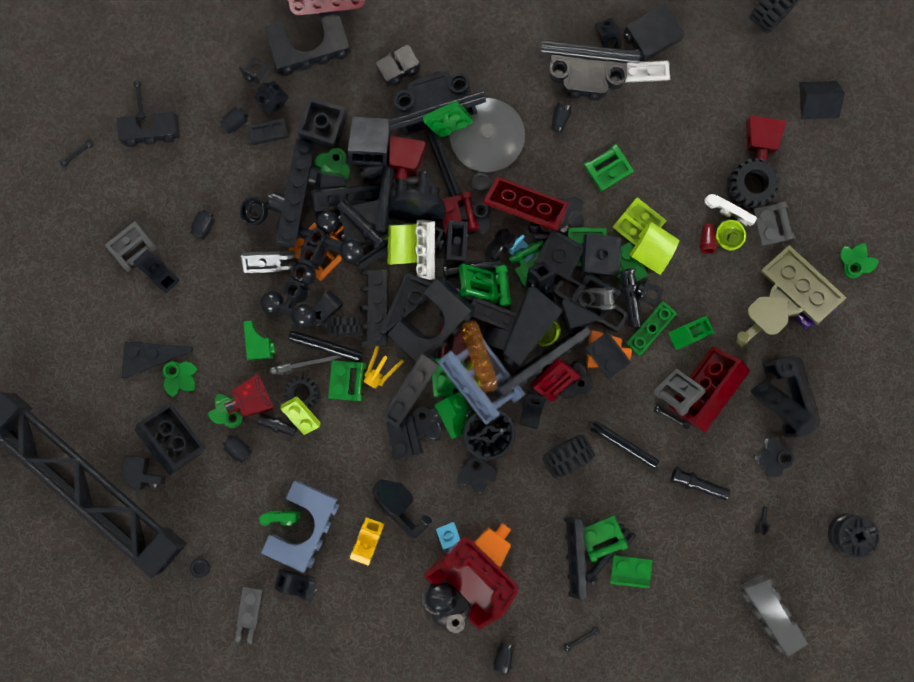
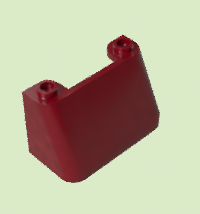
[423,538,518,630]

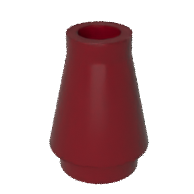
[699,224,718,254]

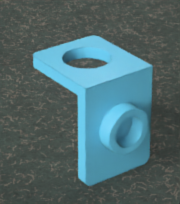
[508,235,534,263]
[436,522,460,553]

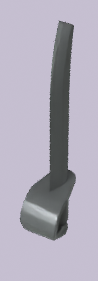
[270,355,342,375]

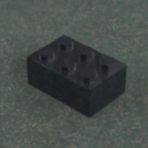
[135,402,206,476]

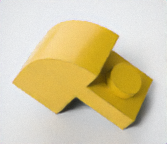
[350,517,384,565]

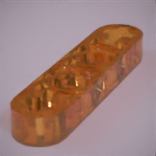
[462,321,497,392]

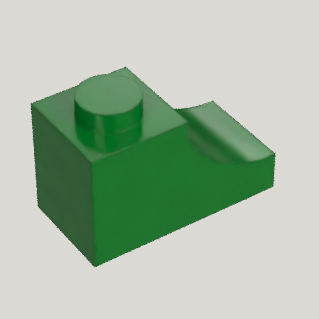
[668,315,714,350]
[244,321,276,361]
[435,392,470,439]

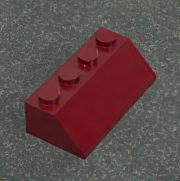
[483,177,569,231]
[668,346,750,432]

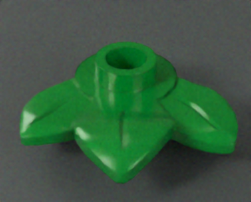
[314,148,350,181]
[840,243,879,278]
[163,361,197,397]
[208,394,242,428]

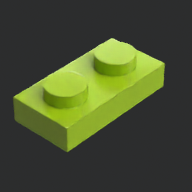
[280,396,320,435]

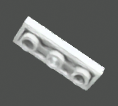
[416,220,435,280]

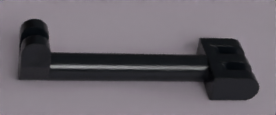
[585,523,636,586]

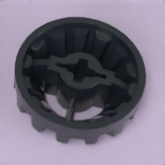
[461,409,515,460]

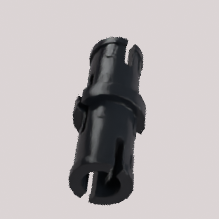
[257,413,297,437]

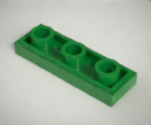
[626,301,677,357]

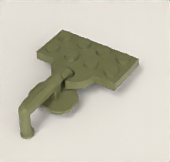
[735,245,847,348]

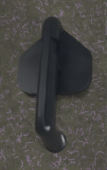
[372,480,432,538]

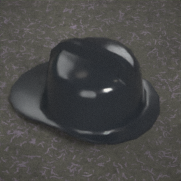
[422,583,468,614]

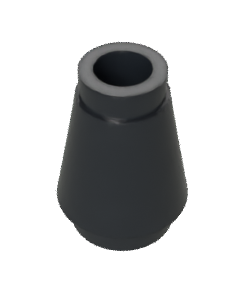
[551,103,572,132]
[493,642,513,674]

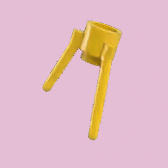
[364,346,404,389]

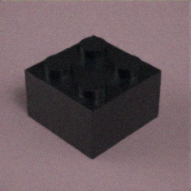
[297,97,348,149]

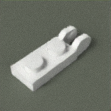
[704,194,757,227]

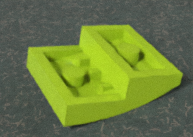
[613,197,666,246]
[629,221,680,275]
[388,223,417,264]

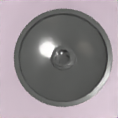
[450,98,525,173]

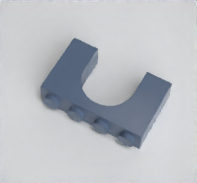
[261,480,340,573]

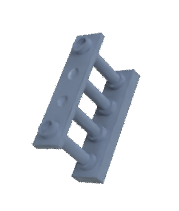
[438,333,526,425]

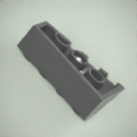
[740,574,808,657]

